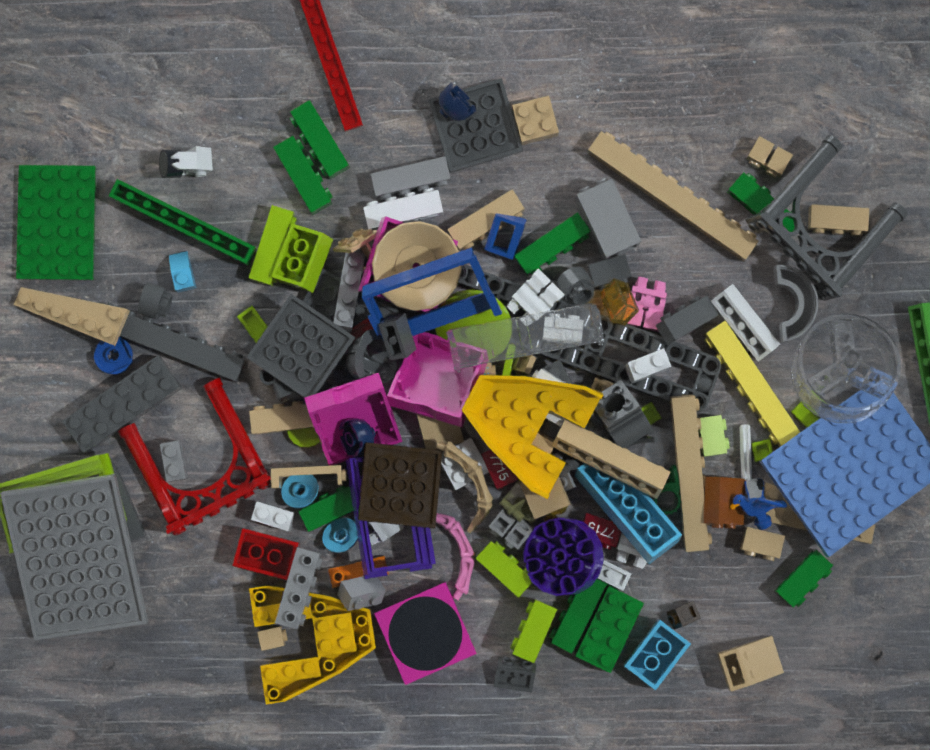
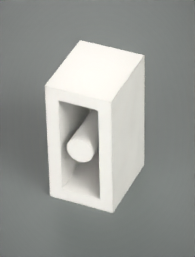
[251,501,295,531]

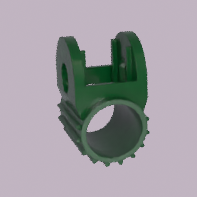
[651,465,682,515]

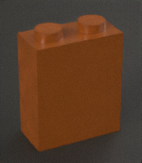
[704,477,745,529]

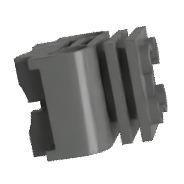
[593,380,654,448]

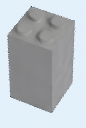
[575,178,642,260]

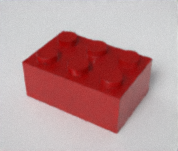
[232,528,300,580]

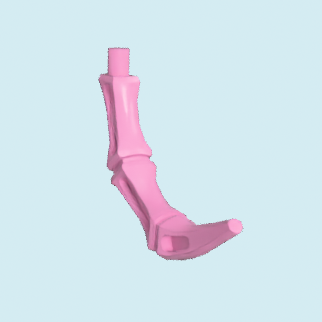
[436,513,476,601]

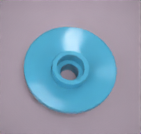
[281,475,319,508]
[322,518,358,553]

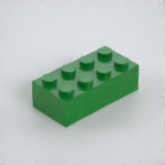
[575,586,644,673]

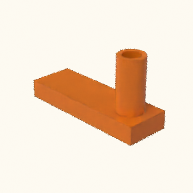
[328,556,389,588]

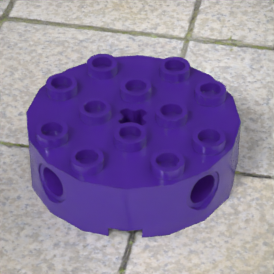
[523,518,604,596]

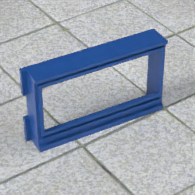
[362,247,502,338]

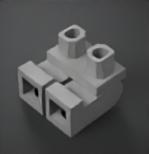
[488,508,534,549]

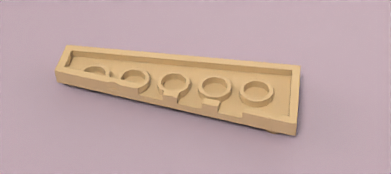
[14,287,130,346]

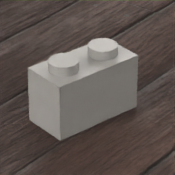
[160,440,188,482]
[337,576,385,611]

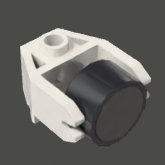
[159,146,213,178]

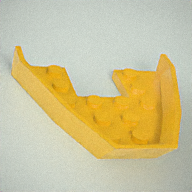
[462,375,603,499]

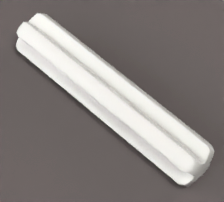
[739,424,752,481]

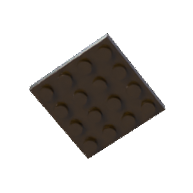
[357,442,442,529]

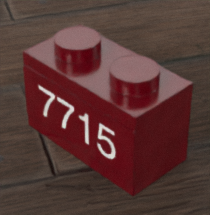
[481,450,519,489]
[583,513,621,550]

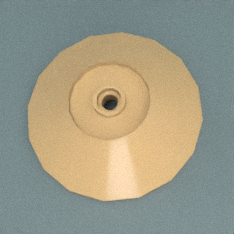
[372,221,462,311]

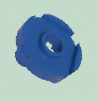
[94,337,133,375]

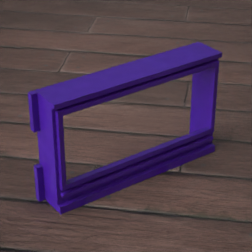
[345,457,436,579]

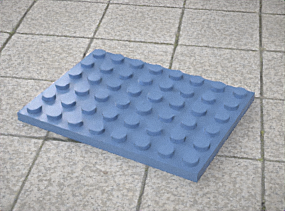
[759,376,930,558]

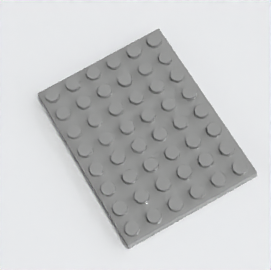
[0,474,148,641]

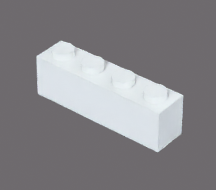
[363,188,444,230]
[711,284,780,362]

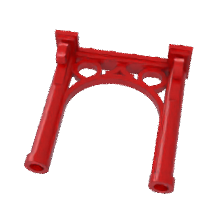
[118,378,271,536]

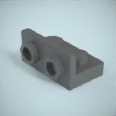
[494,657,536,693]

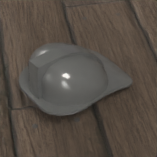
[344,329,404,395]

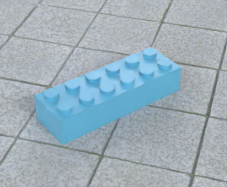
[575,463,682,564]

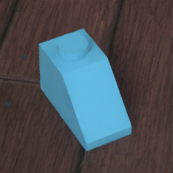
[169,251,197,293]

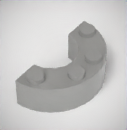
[773,265,818,343]

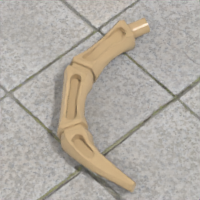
[436,441,493,533]

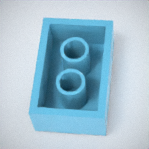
[623,619,691,690]

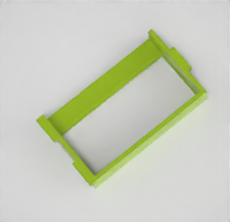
[0,453,127,554]

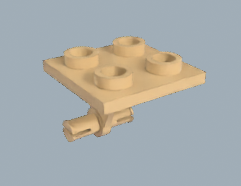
[333,228,377,270]

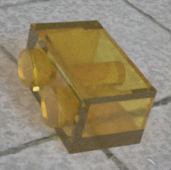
[600,278,639,326]

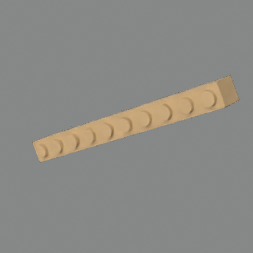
[587,131,759,262]

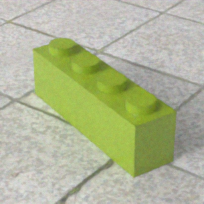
[249,205,297,287]

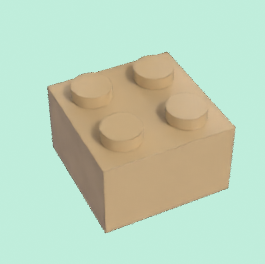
[512,96,559,145]

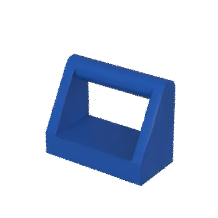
[484,213,527,260]

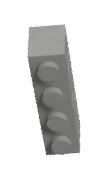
[371,157,451,200]
[334,252,365,334]

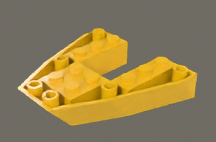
[249,586,376,705]

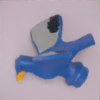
[730,478,787,530]

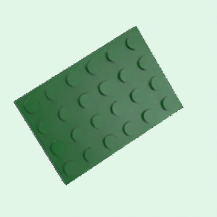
[16,165,96,280]

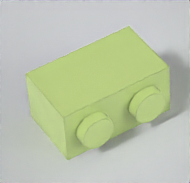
[698,415,730,457]

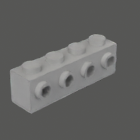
[275,547,323,630]

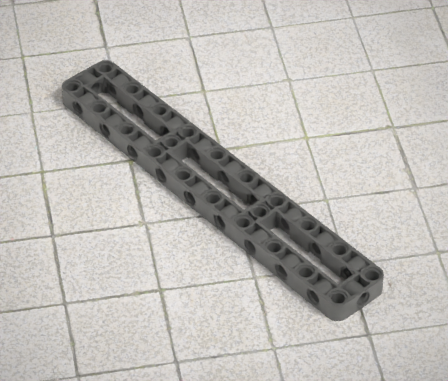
[437,264,721,412]

